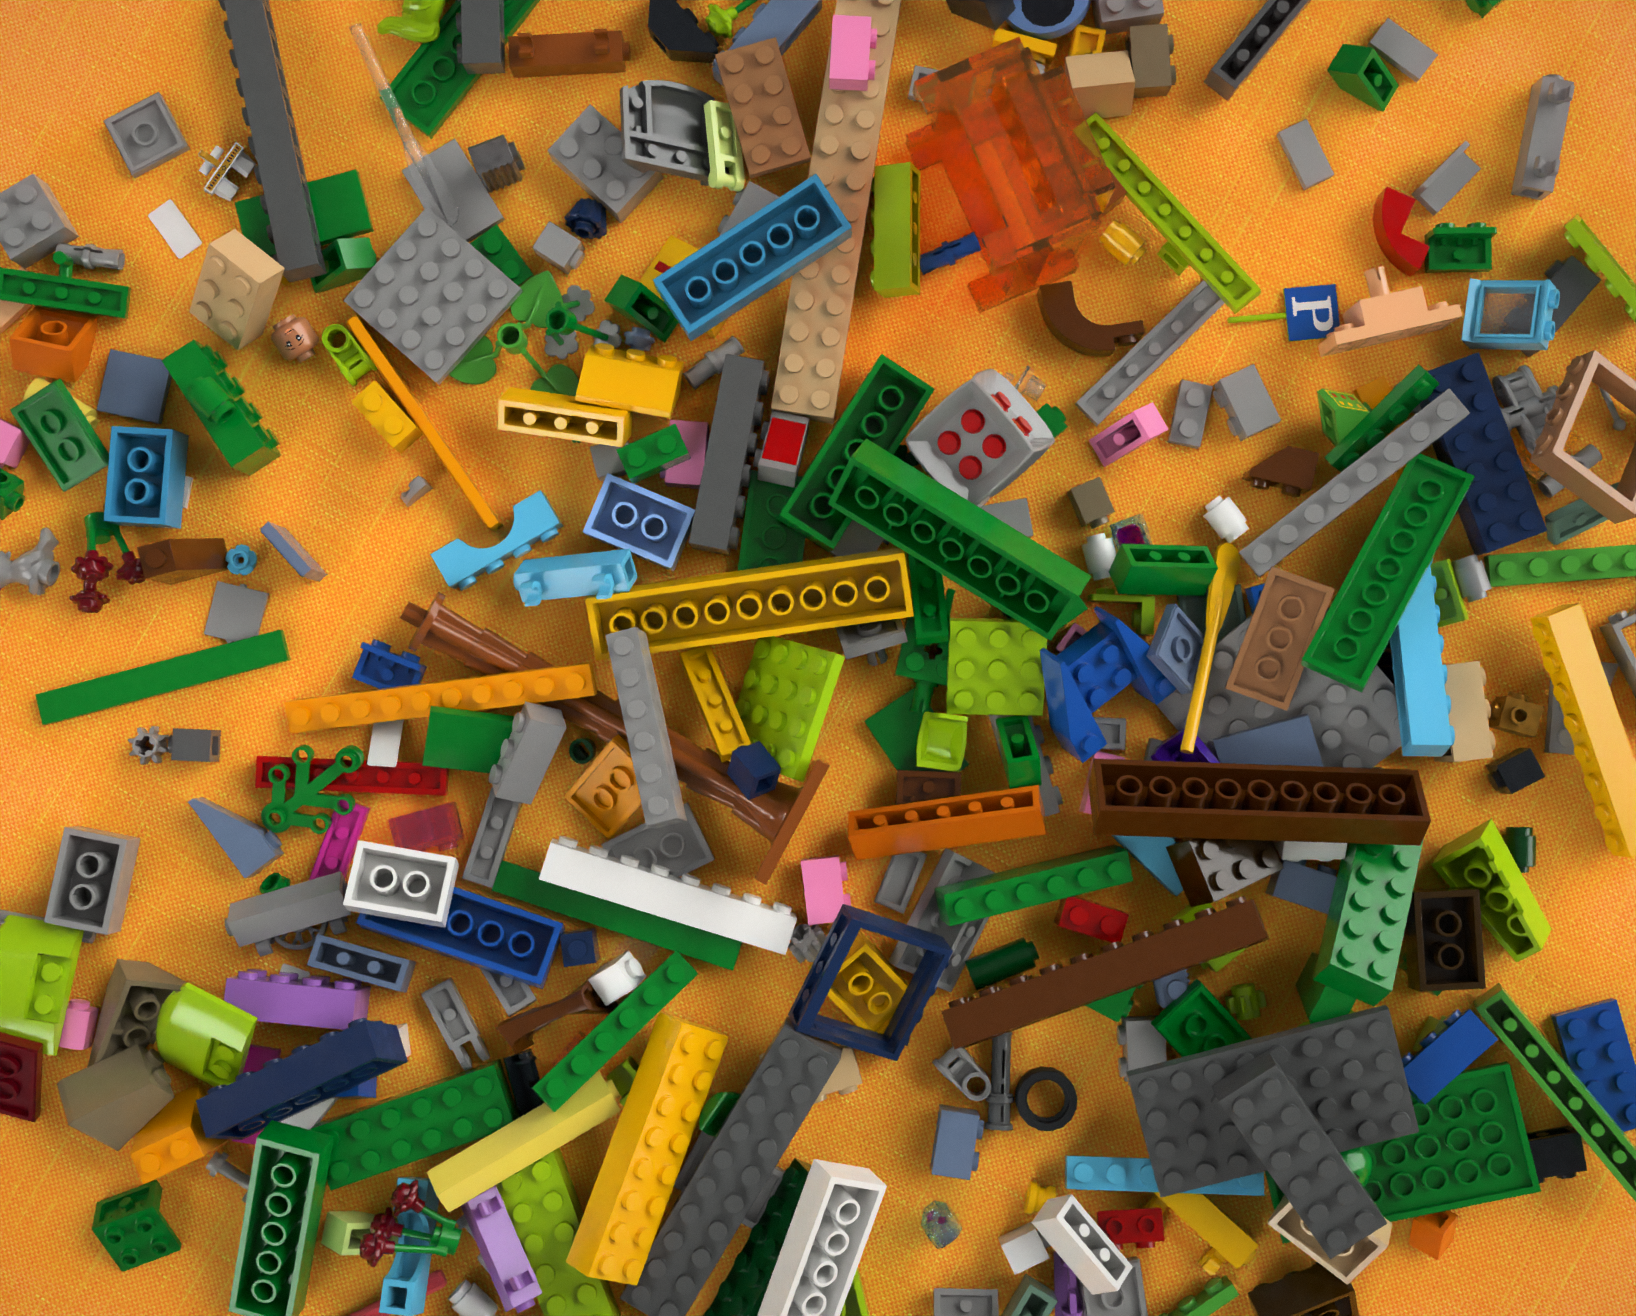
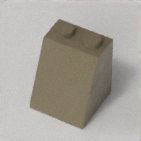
[57,1044,175,1151]

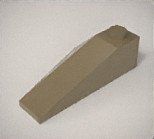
[87,959,187,1067]

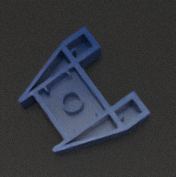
[1040,606,1177,763]

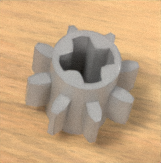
[128,726,169,765]
[788,924,827,963]

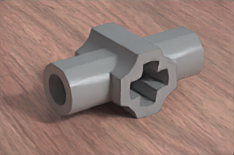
[1538,444,1602,498]

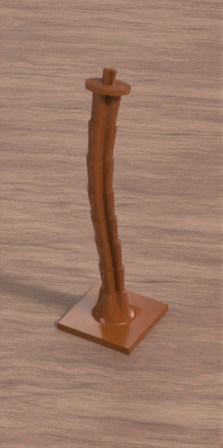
[400,592,830,885]

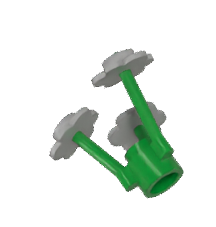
[544,285,622,360]

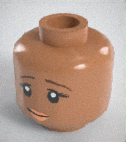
[271,314,319,363]

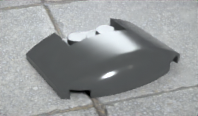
[620,80,730,186]

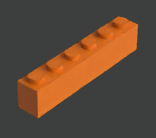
[848,785,1046,860]

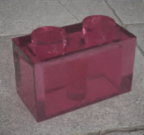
[388,802,465,852]

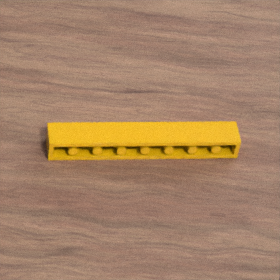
[1530,603,1636,858]

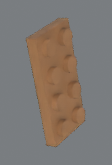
[715,37,811,179]
[1225,566,1335,711]

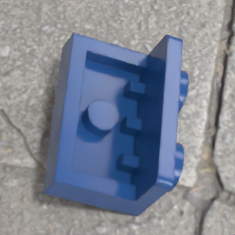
[352,639,427,689]

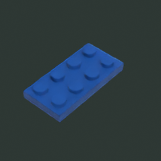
[1551,998,1636,1132]

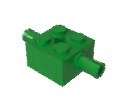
[894,587,956,714]

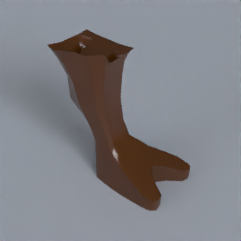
[496,977,618,1055]

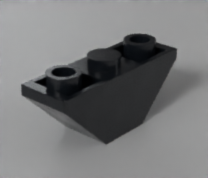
[648,0,719,63]

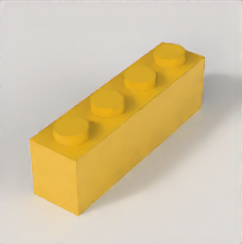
[498,387,633,447]

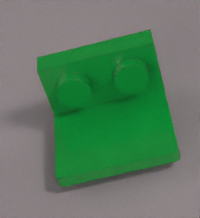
[92,1180,182,1271]

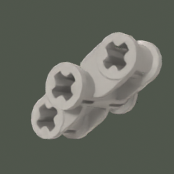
[1492,365,1558,455]

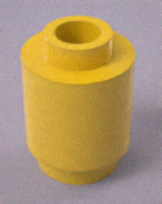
[1099,220,1147,266]

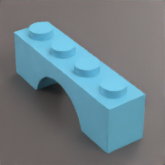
[430,490,563,591]
[379,1176,439,1316]

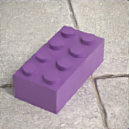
[224,969,371,1030]

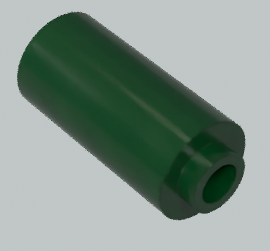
[965,937,1039,991]

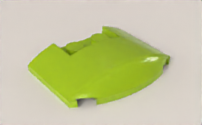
[0,915,84,1056]
[156,982,258,1087]

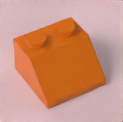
[9,306,98,383]

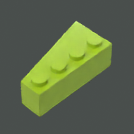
[1432,818,1552,963]

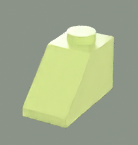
[321,1210,398,1256]

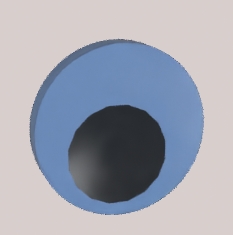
[1006,0,1091,40]

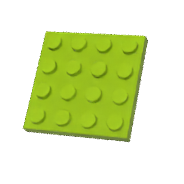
[735,636,845,782]

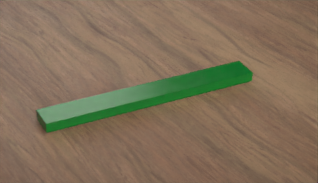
[35,630,291,725]
[492,860,743,971]

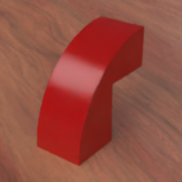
[1373,187,1430,277]

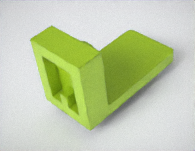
[1087,588,1155,636]

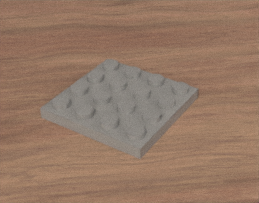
[343,207,523,385]

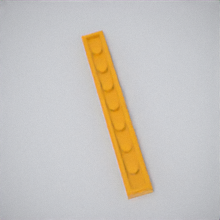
[346,315,504,532]

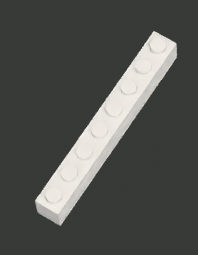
[539,836,797,955]

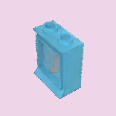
[1461,278,1560,350]

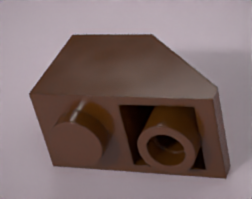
[1242,446,1319,497]

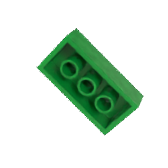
[161,339,281,476]

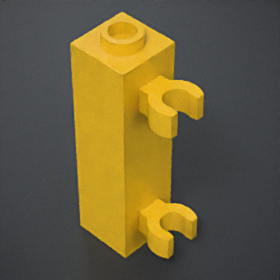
[1143,1192,1259,1276]

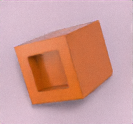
[1409,1210,1458,1261]

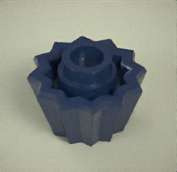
[564,198,607,239]

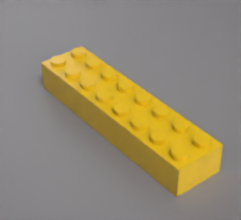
[566,1012,729,1286]

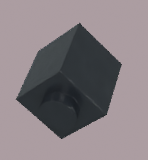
[1486,748,1545,794]

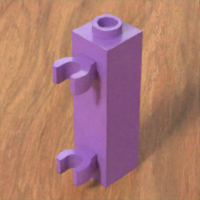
[461,1185,542,1313]

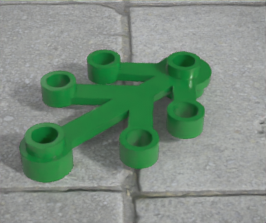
[261,745,364,834]

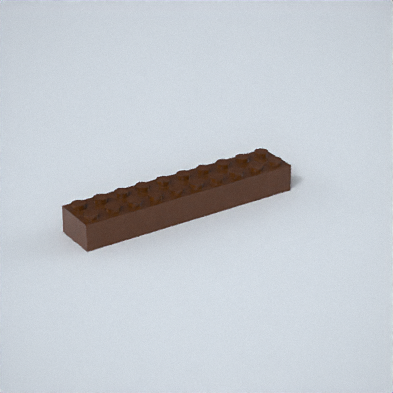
[1088,759,1431,846]
[941,896,1269,1049]

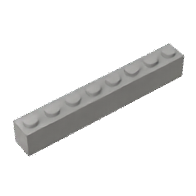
[1239,388,1470,578]

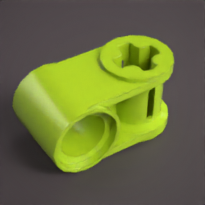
[322,324,378,387]

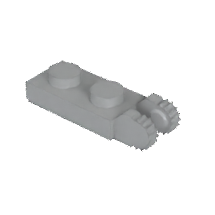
[421,978,490,1070]

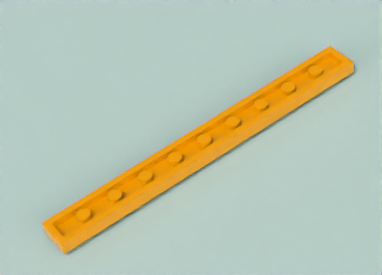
[284,662,597,733]

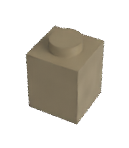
[1067,477,1115,529]

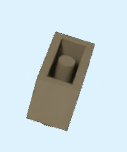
[1125,24,1176,98]

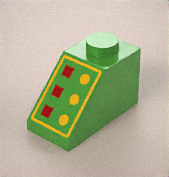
[1317,388,1372,446]

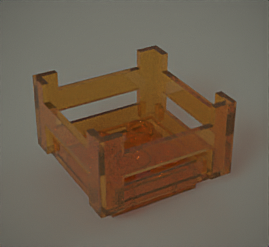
[905,37,1116,313]

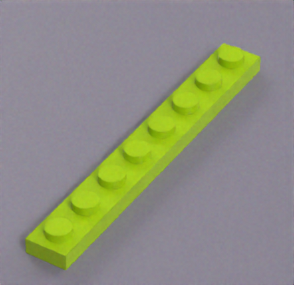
[1072,112,1261,314]

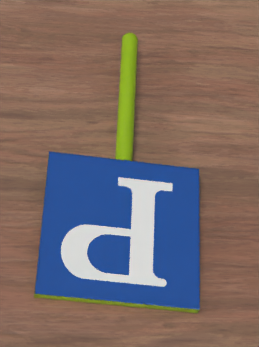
[1227,284,1340,342]

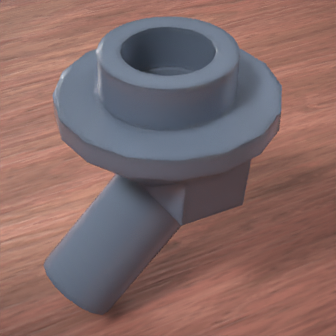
[624,327,655,351]

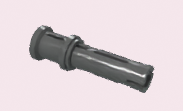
[984,1032,1014,1131]

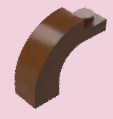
[1037,281,1144,357]

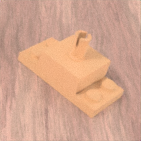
[1318,266,1462,357]

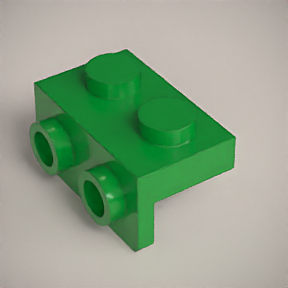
[1424,222,1497,273]

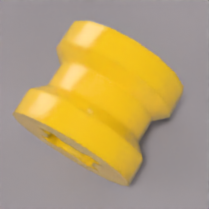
[1024,1181,1056,1215]

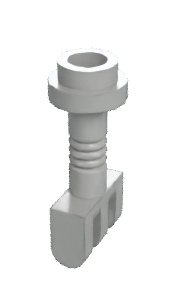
[205,1151,250,1203]

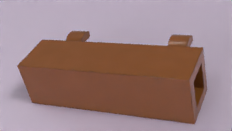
[508,28,631,78]

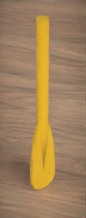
[1180,543,1240,754]

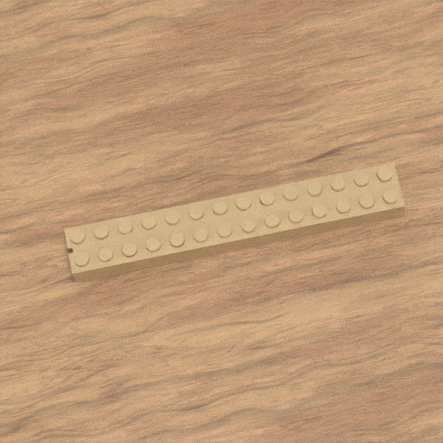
[771,0,902,424]

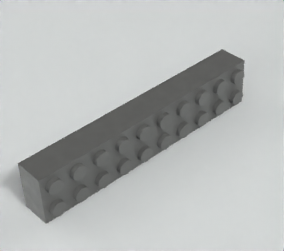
[620,1016,842,1316]

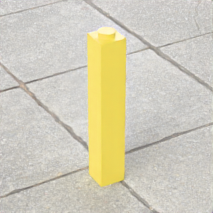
[427,1071,621,1212]

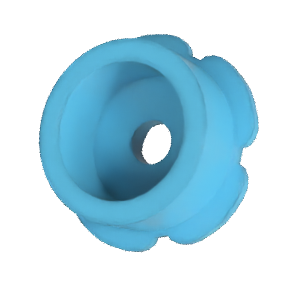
[226,544,257,575]

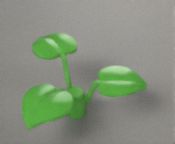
[449,271,579,396]

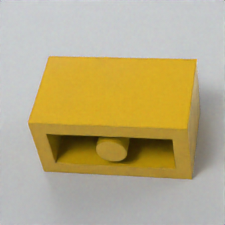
[351,380,423,454]

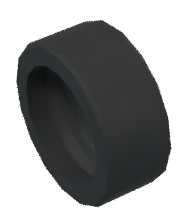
[1015,1067,1077,1131]

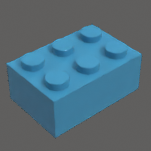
[104,426,189,529]

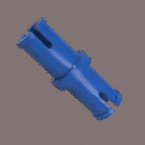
[920,232,981,275]

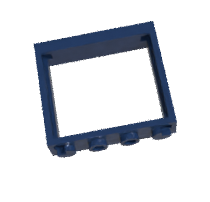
[788,904,953,1061]

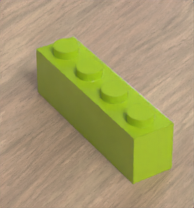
[870,162,921,298]

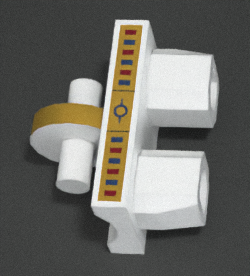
[198,142,256,202]

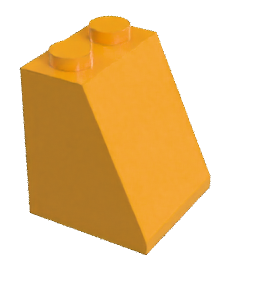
[130,1082,227,1184]

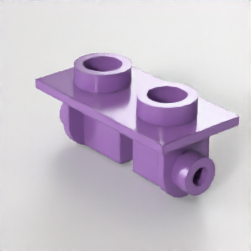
[1053,1251,1082,1316]

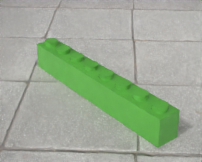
[1473,983,1636,1202]

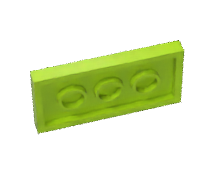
[1564,214,1636,323]

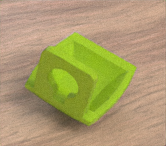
[916,712,969,772]

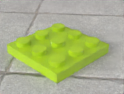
[946,617,1047,716]

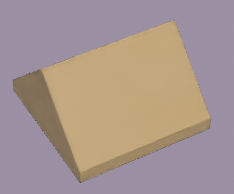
[1064,50,1135,121]

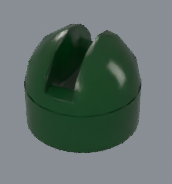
[569,737,596,764]

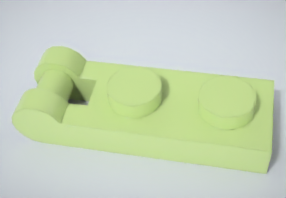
[704,100,745,192]

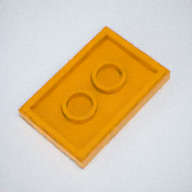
[564,734,642,840]

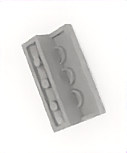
[888,848,995,992]

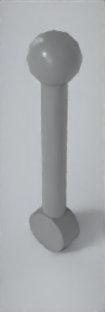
[1592,381,1626,431]

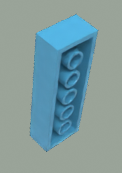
[653,174,852,341]

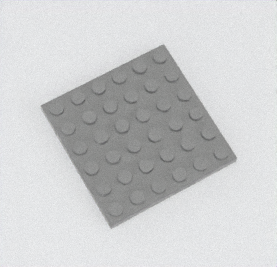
[1157,576,1401,768]

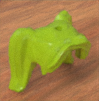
[377,0,450,43]

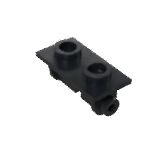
[503,1048,544,1117]

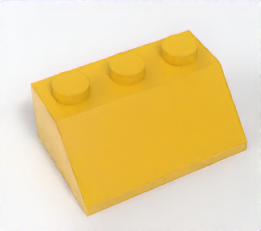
[575,343,684,418]

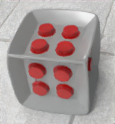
[905,369,1055,508]

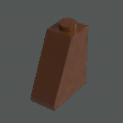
[137,538,228,585]

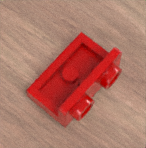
[1097,1208,1165,1250]

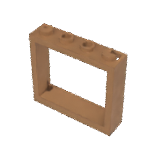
[1530,350,1636,524]

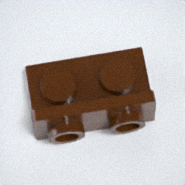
[895,770,962,805]

